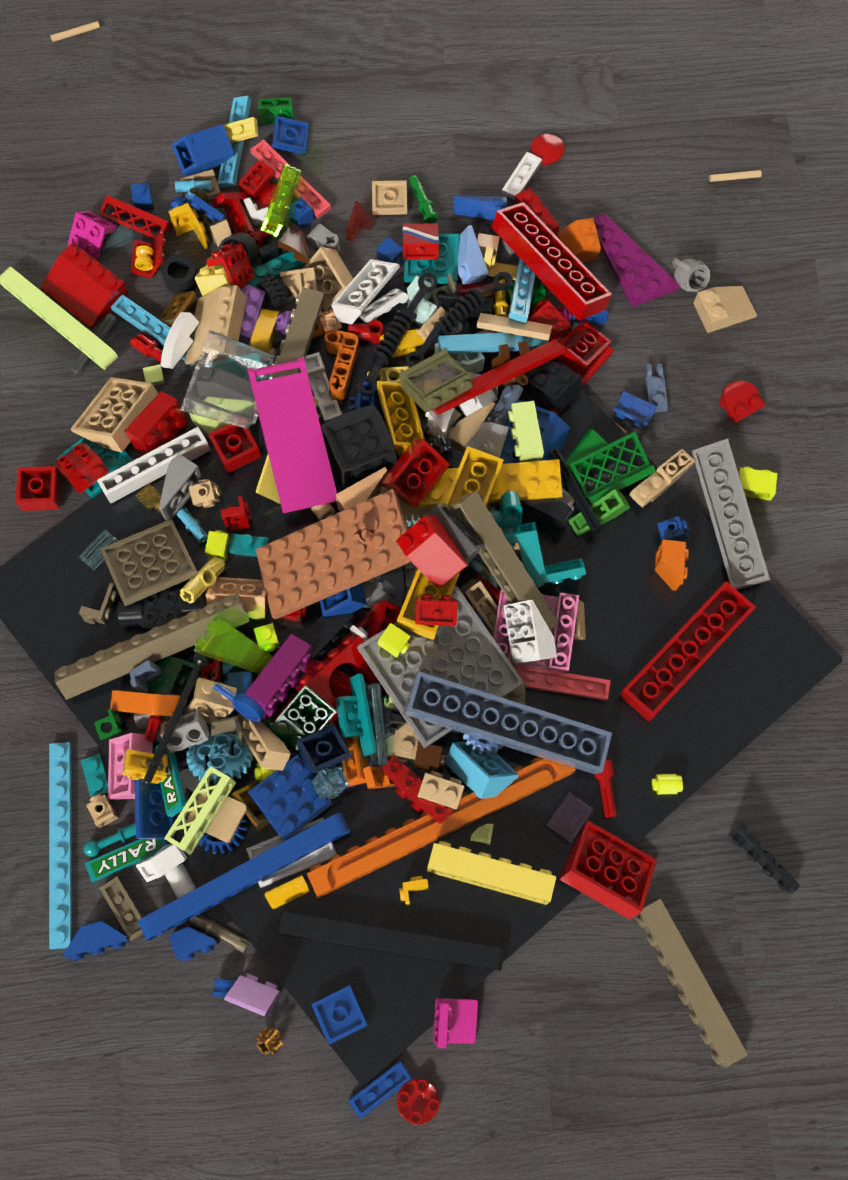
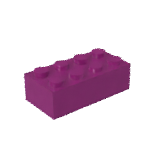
[245,634,312,723]

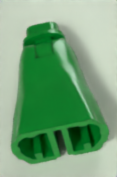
[561,429,615,489]

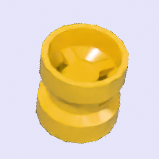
[135,246,154,271]

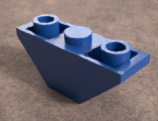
[64,921,131,961]

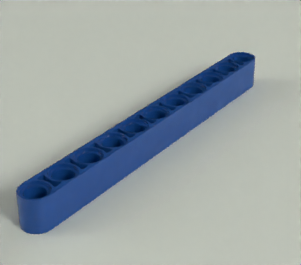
[138,812,351,941]

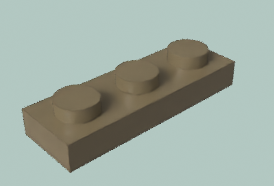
[99,877,143,941]

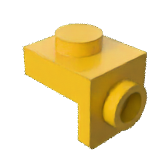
[399,876,428,905]

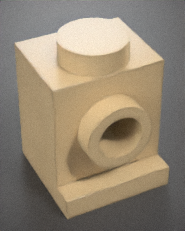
[86,794,118,828]

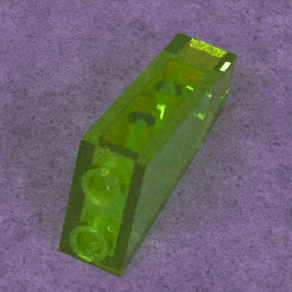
[260,163,301,237]
[193,618,273,674]

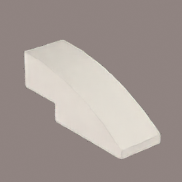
[161,312,200,369]

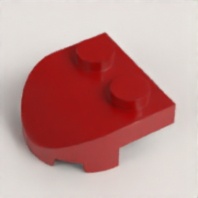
[719,381,765,424]

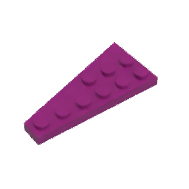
[591,213,680,307]

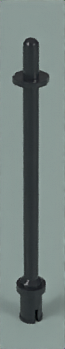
[143,640,214,785]

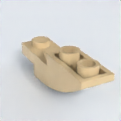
[629,449,696,508]

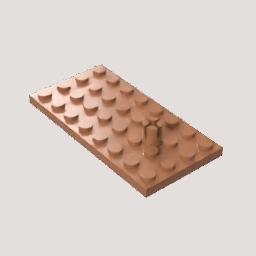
[256,489,411,620]

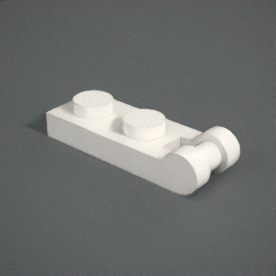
[359,288,408,324]

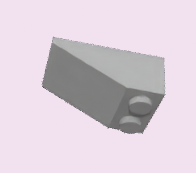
[159,454,203,521]

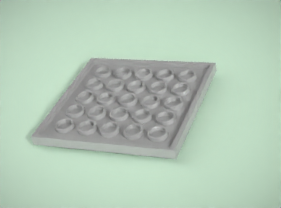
[357,586,524,748]

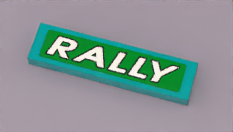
[153,744,186,817]
[85,839,168,883]

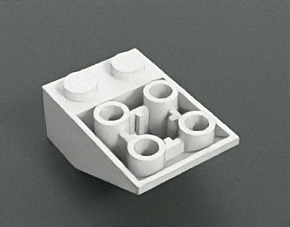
[503,600,557,664]

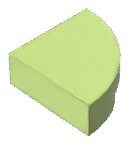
[470,824,494,845]

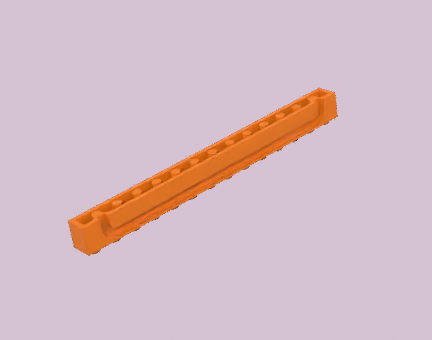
[307,757,576,898]

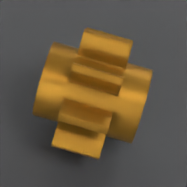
[256,1027,283,1055]

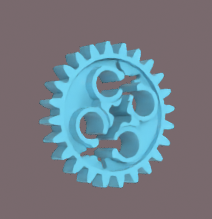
[186,732,253,785]

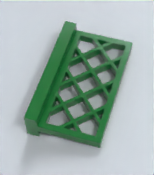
[569,431,656,505]

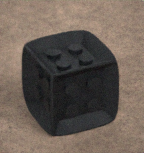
[322,406,398,490]

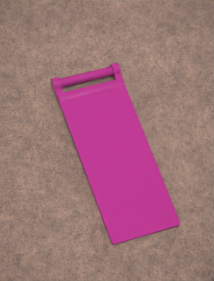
[247,357,337,513]

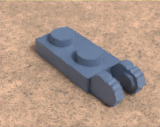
[645,363,668,412]
[487,385,523,426]

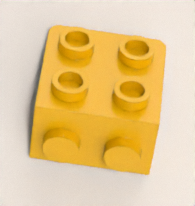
[168,203,209,250]

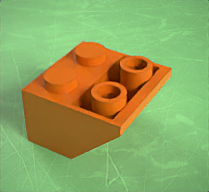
[655,540,689,591]

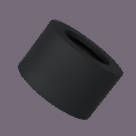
[218,233,258,265]
[161,254,197,294]

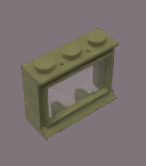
[399,348,473,413]

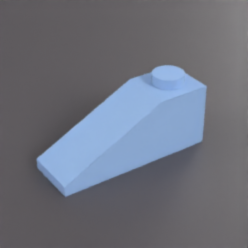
[457,225,489,284]

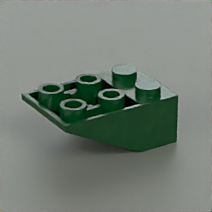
[146,656,201,706]
[270,685,337,751]

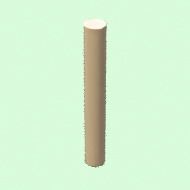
[50,21,100,42]
[709,170,762,182]

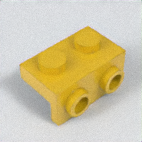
[122,749,168,784]

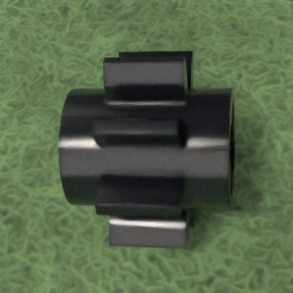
[429,435,452,458]

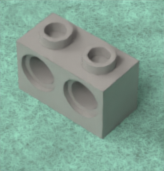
[160,710,209,753]

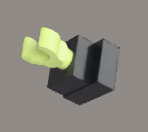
[380,697,407,731]

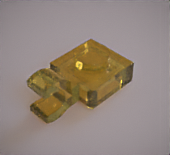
[135,483,162,515]

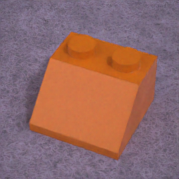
[557,218,601,262]

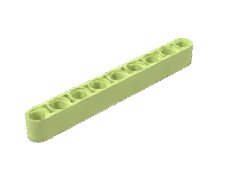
[0,267,118,370]

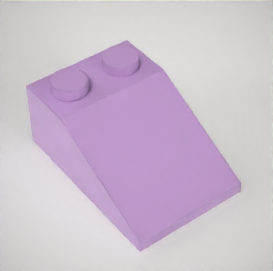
[224,973,281,1016]

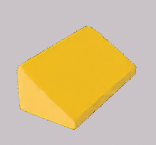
[264,876,310,909]

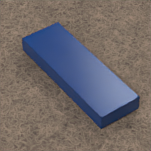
[348,1060,413,1119]

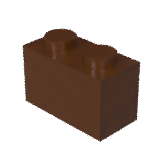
[415,743,445,773]

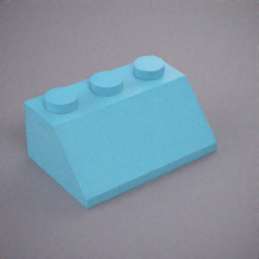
[445,741,519,799]

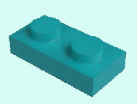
[80,754,108,798]

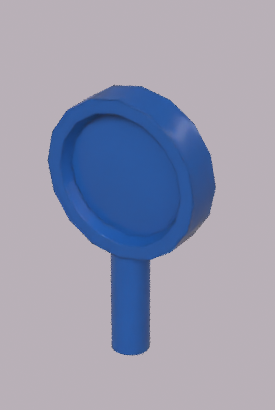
[213,682,265,722]

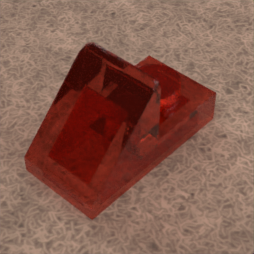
[346,201,372,242]

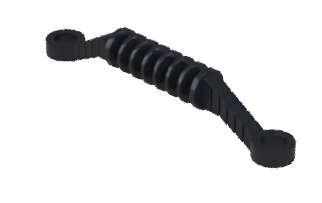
[406,272,512,368]
[357,273,437,396]

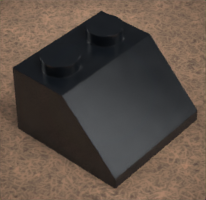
[377,565,407,604]

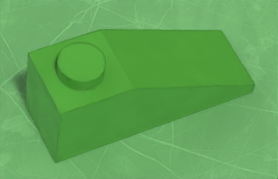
[568,489,631,537]

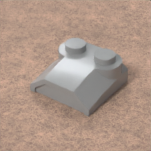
[465,421,509,458]

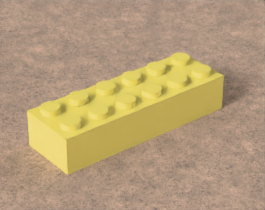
[427,841,556,905]

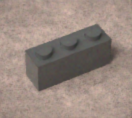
[426,503,484,563]

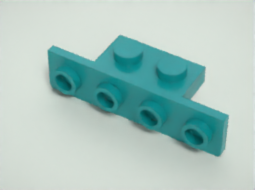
[335,673,376,757]

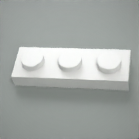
[502,152,542,200]

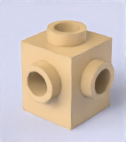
[189,479,221,508]

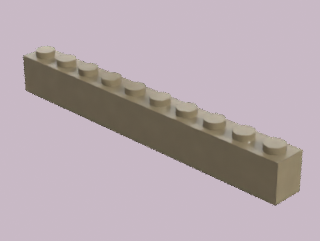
[55,593,250,700]

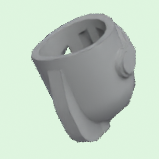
[671,258,710,292]

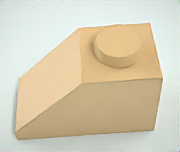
[205,217,232,247]

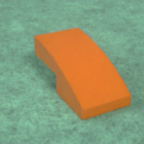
[363,765,395,789]

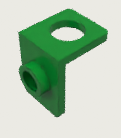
[94,708,123,740]

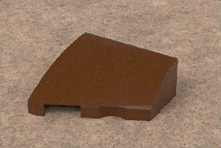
[278,223,310,264]

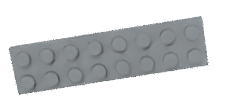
[692,439,771,590]

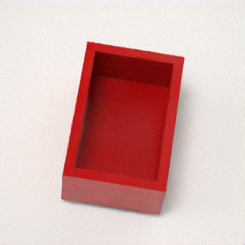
[124,391,189,455]

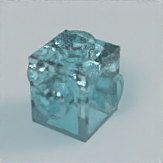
[312,767,349,799]

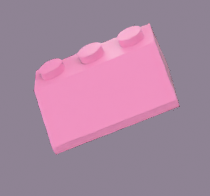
[108,733,153,800]

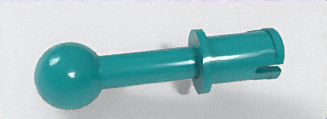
[84,822,136,857]

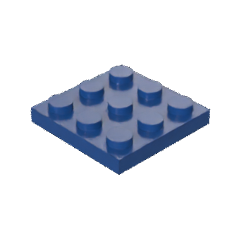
[248,755,333,842]

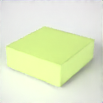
[143,364,165,385]

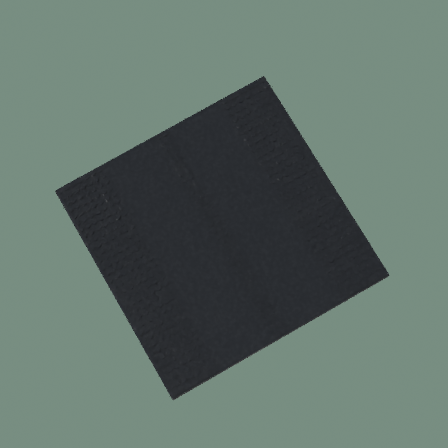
[0,273,842,1085]

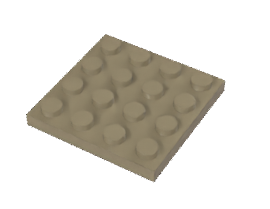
[101,519,198,606]

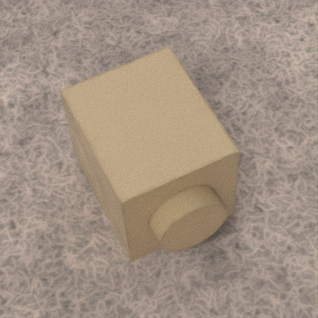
[477,233,500,262]

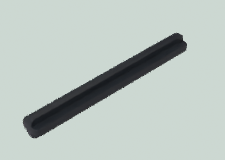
[549,448,601,532]

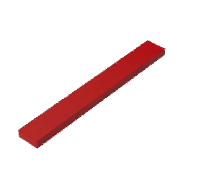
[433,339,565,415]

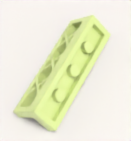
[164,766,236,855]

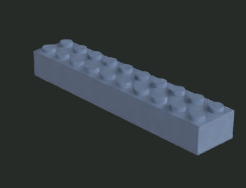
[403,671,612,774]

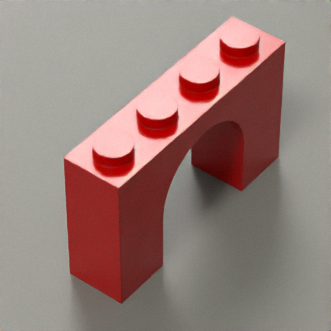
[295,635,378,725]

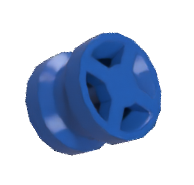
[211,978,235,998]

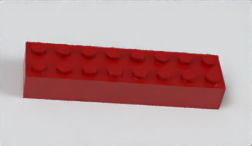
[492,202,612,321]
[619,581,756,722]

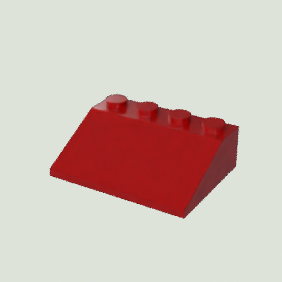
[40,242,129,330]
[559,820,657,920]

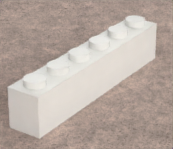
[97,427,210,504]

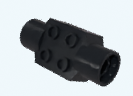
[118,589,206,633]

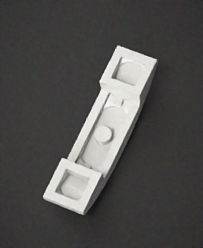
[305,352,342,422]

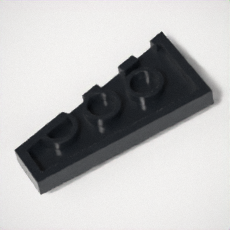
[729,823,800,893]

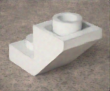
[243,198,279,229]
[136,843,187,882]

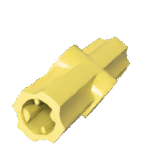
[180,556,225,603]

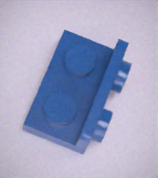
[613,391,657,428]

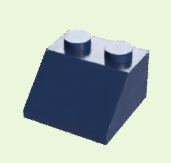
[297,725,351,773]

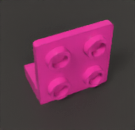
[68,210,117,260]
[433,998,478,1048]

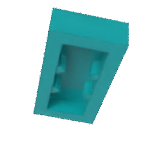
[228,534,269,557]

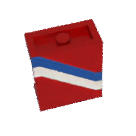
[403,224,439,260]

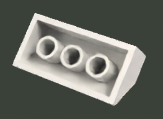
[331,259,400,324]

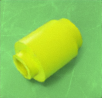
[652,774,683,795]

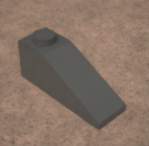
[196,366,255,402]

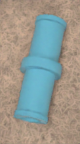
[175,179,211,194]
[177,508,208,543]

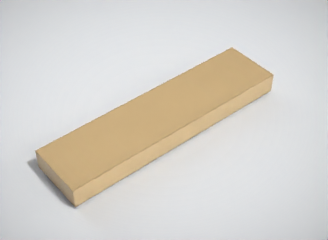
[477,313,552,340]

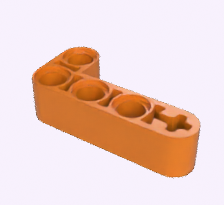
[324,330,359,402]
[110,690,180,716]

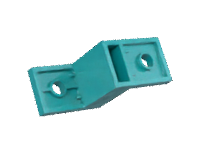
[502,522,586,588]

